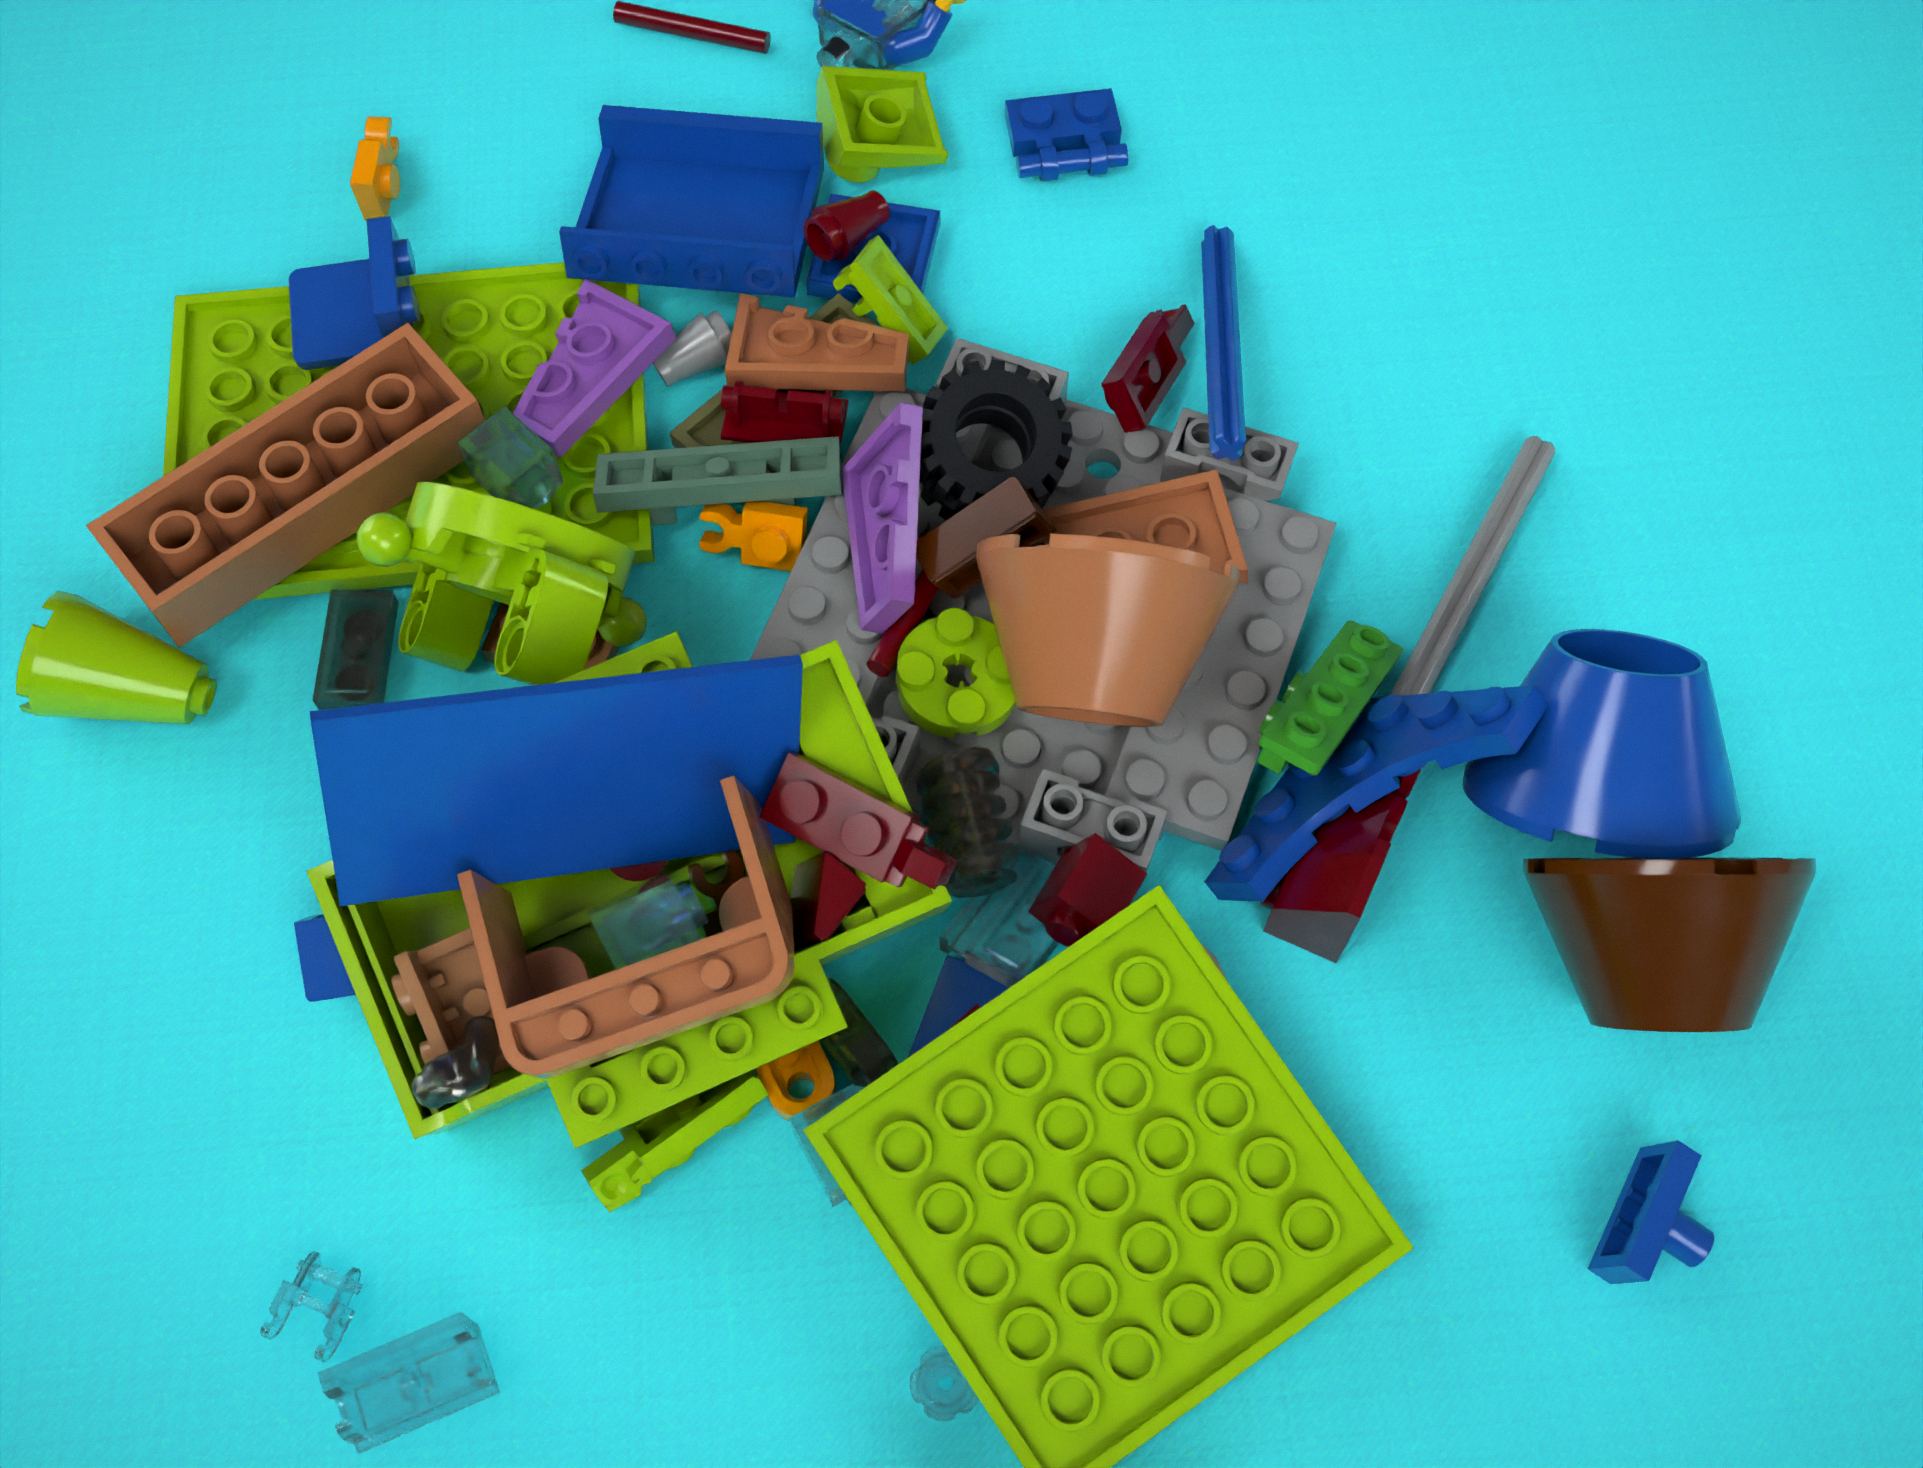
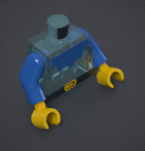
[813,0,967,70]

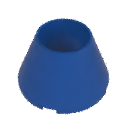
[1462,629,1741,859]

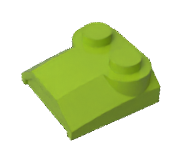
[816,66,949,183]

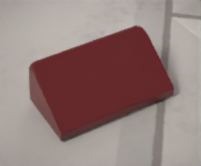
[790,851,867,949]

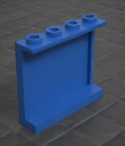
[559,105,824,297]

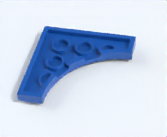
[1204,685,1548,902]

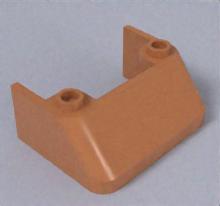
[457,775,794,1078]

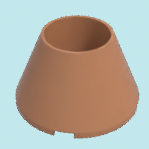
[976,533,1240,727]

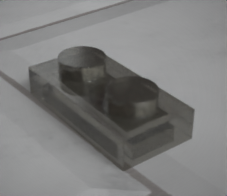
[312,589,399,710]

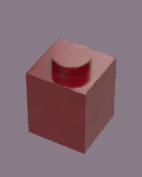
[1028,833,1147,947]

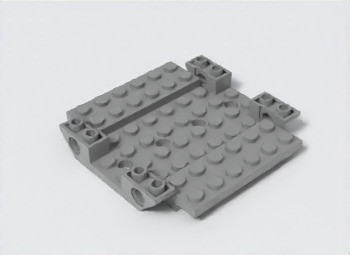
[750,338,1336,872]

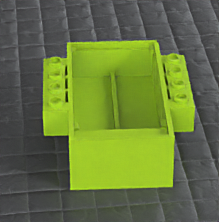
[306,631,952,1148]

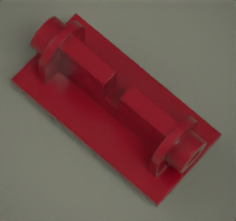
[720,381,849,446]

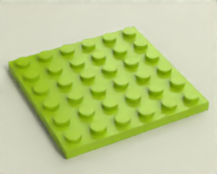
[803,885,1414,1468]

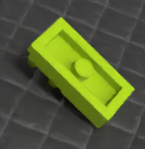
[833,235,948,365]

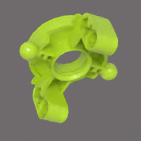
[357,482,647,686]

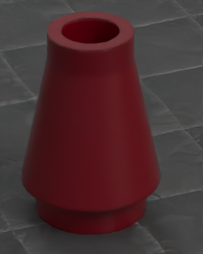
[803,190,890,261]

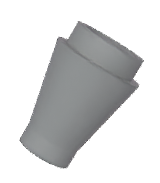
[653,310,732,387]

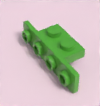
[1256,620,1403,775]

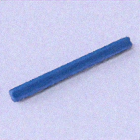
[1201,225,1246,462]

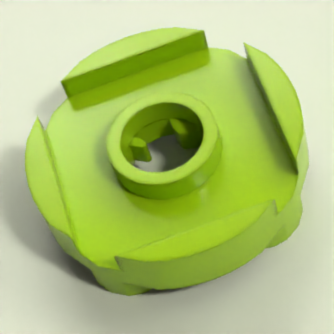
[895,608,1016,738]

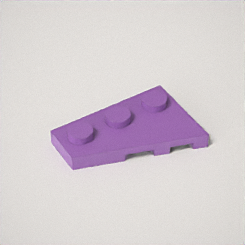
[510,279,677,458]

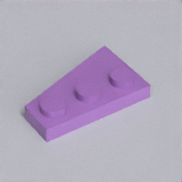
[842,402,923,634]

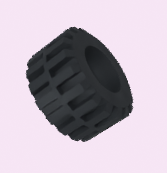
[919,360,1073,520]

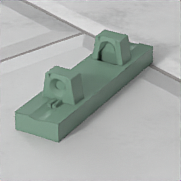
[593,436,842,525]

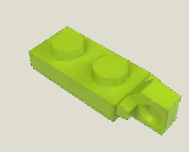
[581,1070,769,1212]

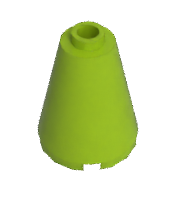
[16,591,217,724]

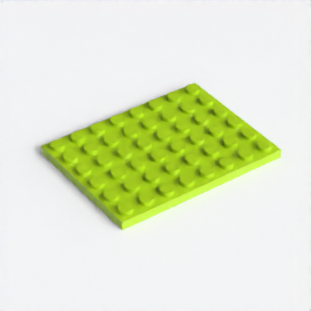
[163,262,655,600]

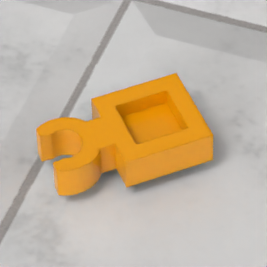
[350,116,400,221]
[699,501,808,571]

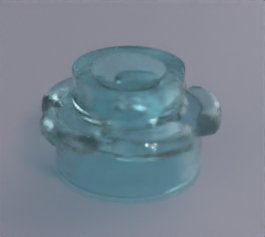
[909,1346,979,1421]

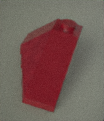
[1260,769,1421,963]

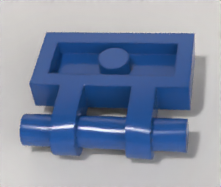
[1005,88,1128,181]

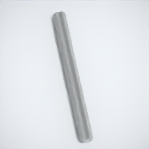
[1390,436,1555,696]

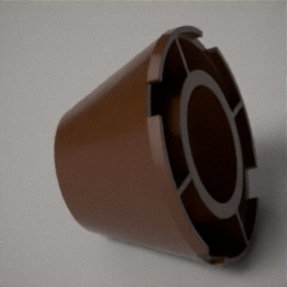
[1523,857,1816,1032]

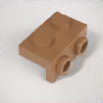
[392,928,512,1091]

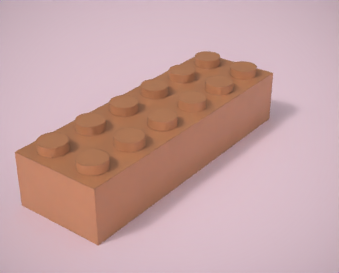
[86,323,493,648]

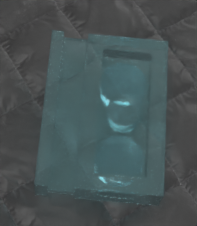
[939,842,1059,988]

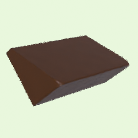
[916,477,1057,599]

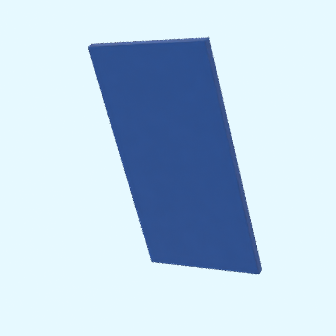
[310,655,803,906]

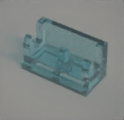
[317,1312,500,1454]

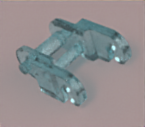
[260,1251,362,1362]

